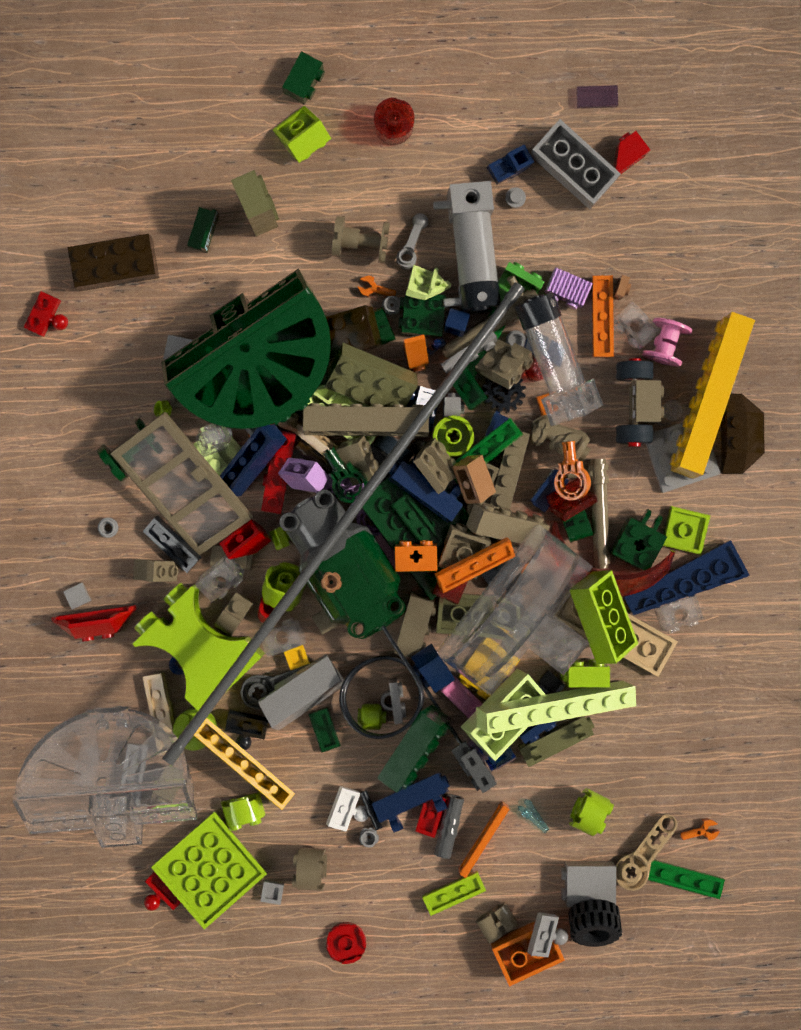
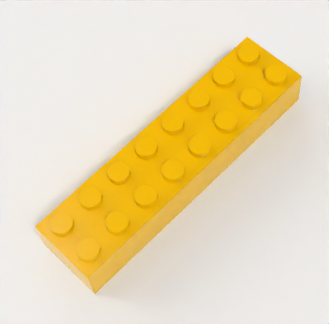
[670,312,755,479]

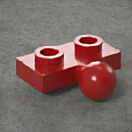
[24,291,68,337]
[144,872,181,911]

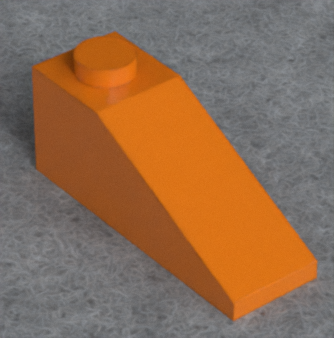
[403,334,429,373]

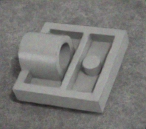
[381,678,406,724]

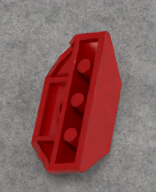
[51,605,137,642]

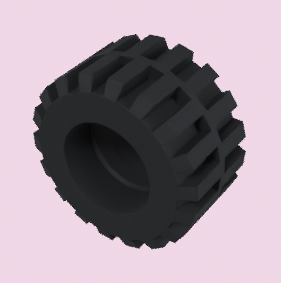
[568,899,622,947]

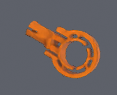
[554,441,591,500]

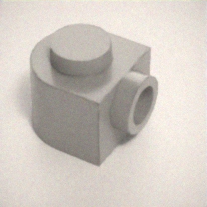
[443,393,464,418]

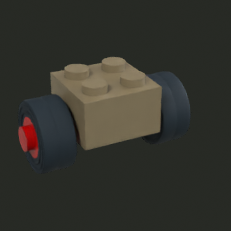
[616,358,664,447]

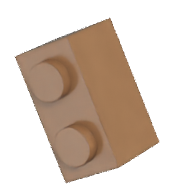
[452,455,496,504]

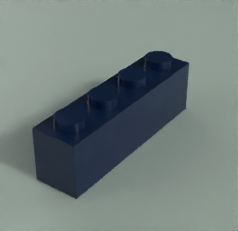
[220,425,287,497]

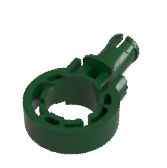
[322,446,368,503]

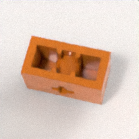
[395,540,437,572]

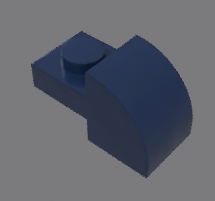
[486,144,534,185]
[443,308,470,338]

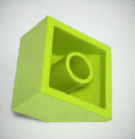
[272,106,331,163]

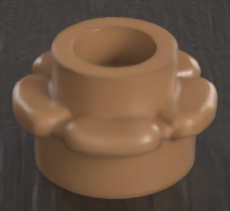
[321,572,342,593]

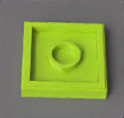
[663,506,711,555]

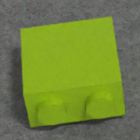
[560,659,610,687]

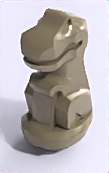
[529,415,591,461]

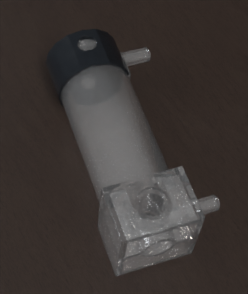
[515,292,603,426]

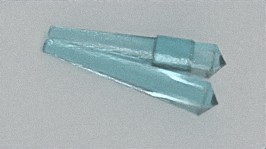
[518,799,549,833]

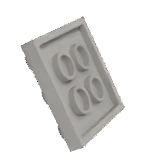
[646,423,721,493]

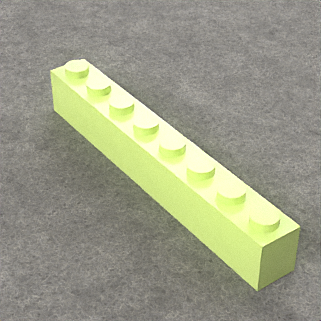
[476,681,636,734]

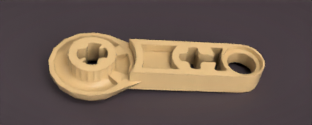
[278,412,338,457]
[616,814,678,891]

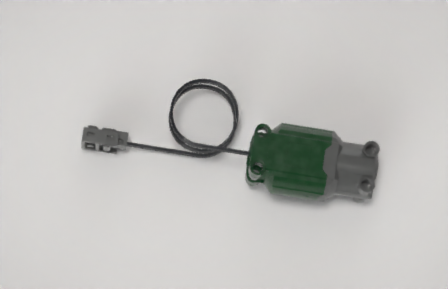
[280,489,497,793]

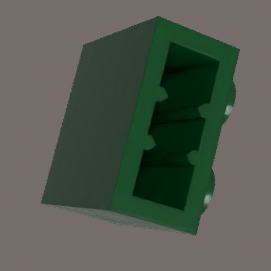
[398,292,446,339]

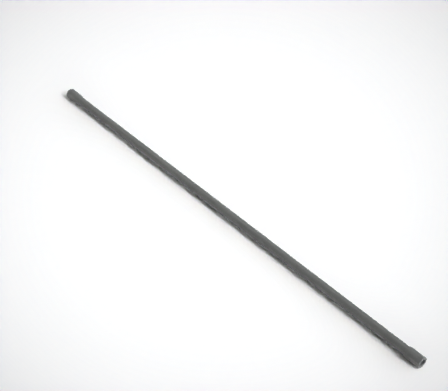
[162,282,525,766]

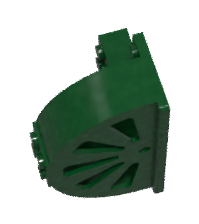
[161,268,331,429]

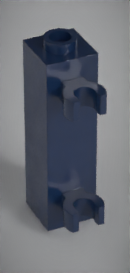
[388,455,463,523]
[372,773,450,833]

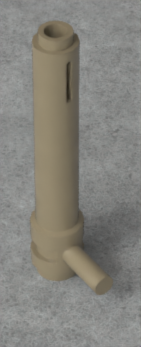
[441,275,538,359]
[568,459,610,569]

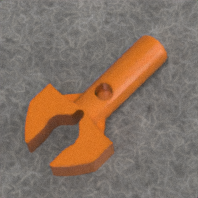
[358,275,396,298]
[680,818,720,841]

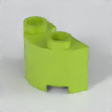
[221,792,265,831]

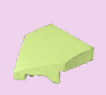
[405,265,452,300]

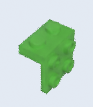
[498,262,545,319]

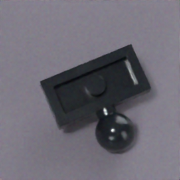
[225,710,268,750]

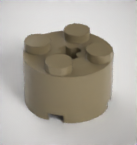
[292,848,327,891]

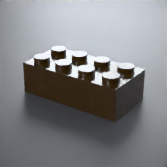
[67,234,159,291]

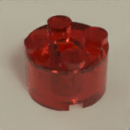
[374,97,415,145]

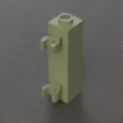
[518,716,595,767]

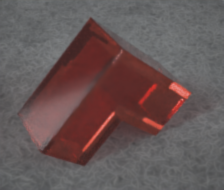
[433,581,468,604]

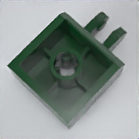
[610,509,667,573]

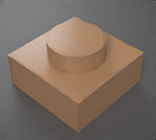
[613,275,631,300]

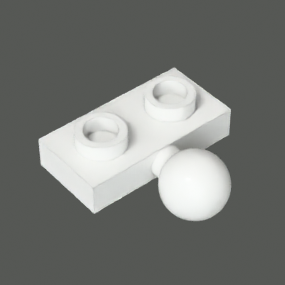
[326,786,369,831]

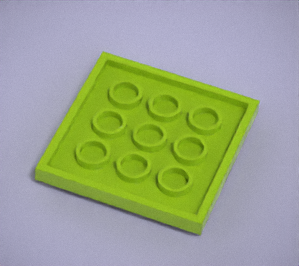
[151,811,267,930]

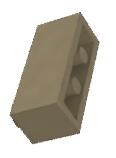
[394,591,437,658]

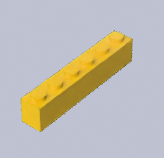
[193,718,295,810]

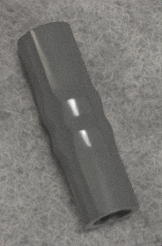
[434,794,464,859]

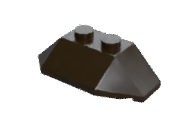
[721,393,765,474]

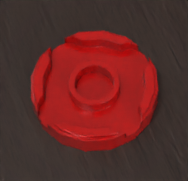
[326,922,367,964]

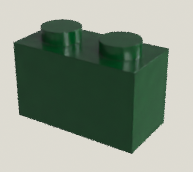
[282,51,325,104]

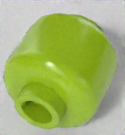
[357,703,386,730]

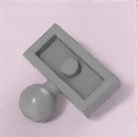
[527,912,568,957]

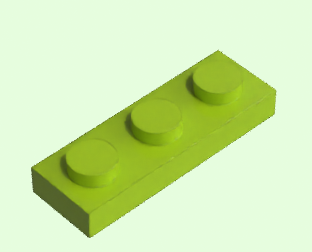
[422,871,486,916]

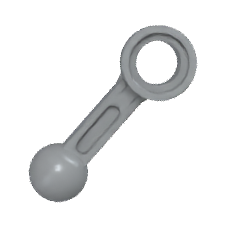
[396,213,428,270]

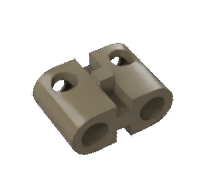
[476,902,518,943]

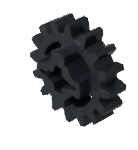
[482,378,526,414]

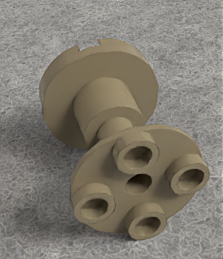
[332,216,390,264]

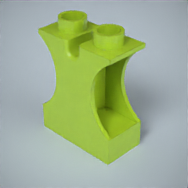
[133,583,265,711]

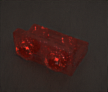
[547,478,598,521]

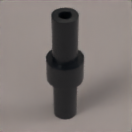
[360,790,383,830]

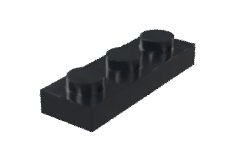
[143,516,202,573]

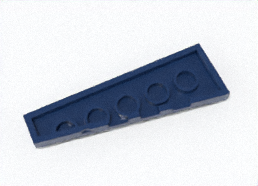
[623,540,750,615]

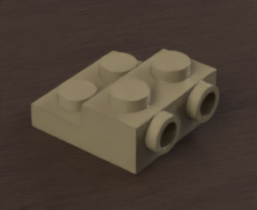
[475,339,533,389]
[413,438,457,494]
[437,523,491,579]

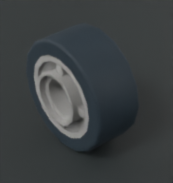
[373,436,413,464]

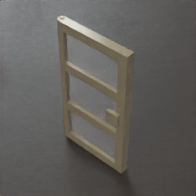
[110,412,253,555]

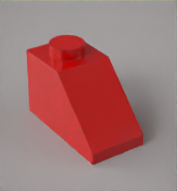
[614,131,650,174]
[219,519,271,560]

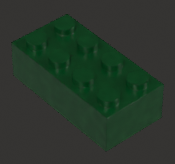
[377,705,451,793]

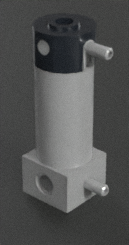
[433,181,501,314]

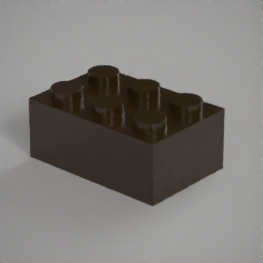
[326,305,382,362]

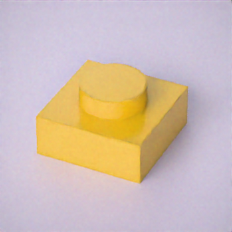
[284,644,310,670]

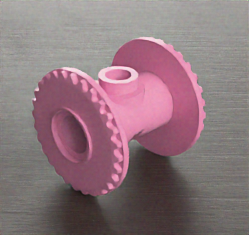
[642,318,692,367]

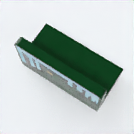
[187,207,219,253]

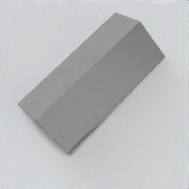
[258,654,344,731]

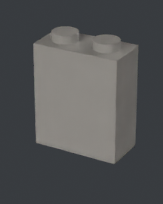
[561,861,616,907]

